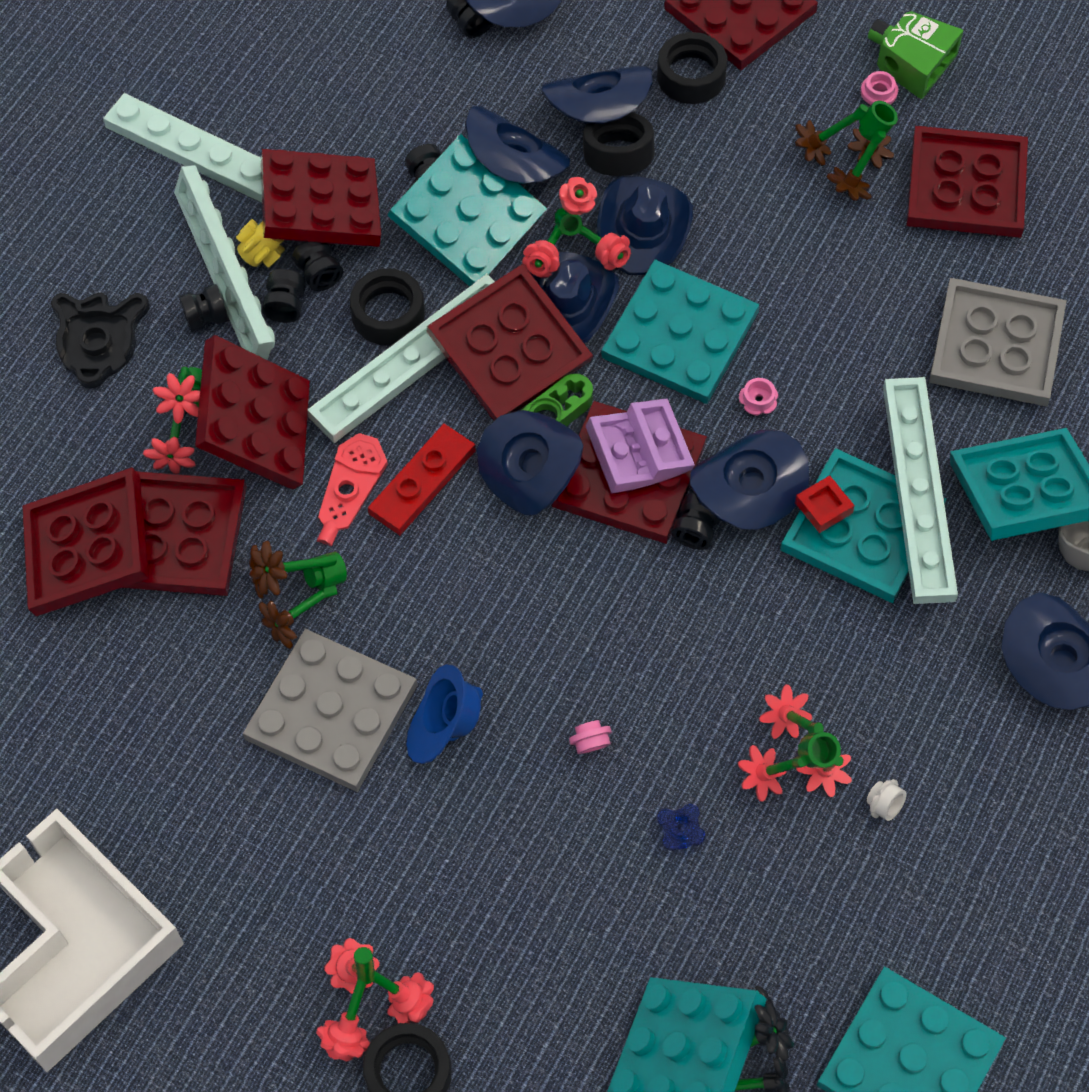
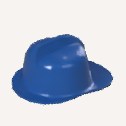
[406,664,483,764]

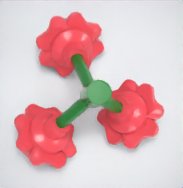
[316,938,434,1062]

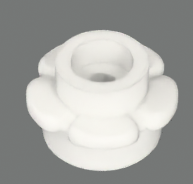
[867,779,906,821]

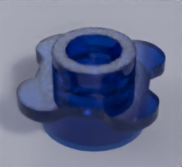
[657,804,705,850]

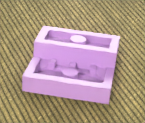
[585,399,695,493]

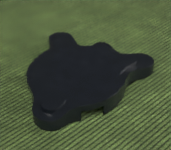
[51,292,150,388]

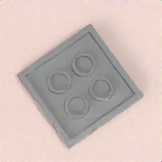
[929,278,1067,407]
[243,629,418,792]

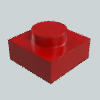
[795,475,855,533]

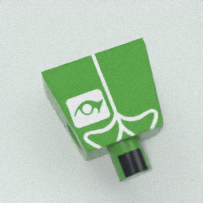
[868,11,963,99]

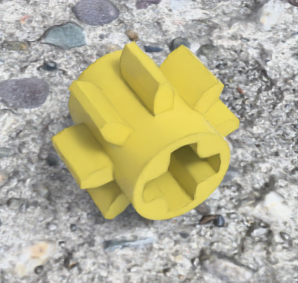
[236,219,285,268]

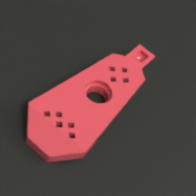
[317,433,388,546]

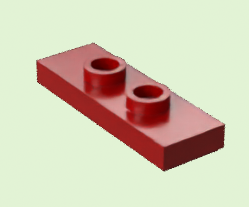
[368,423,476,536]

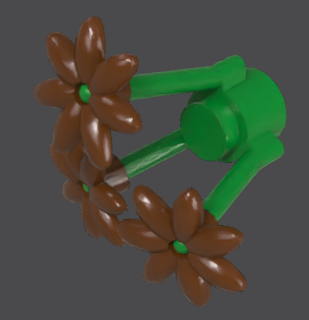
[795,100,898,201]
[249,541,347,649]

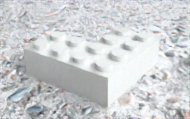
[0,809,184,1072]

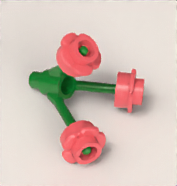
[522,177,631,278]

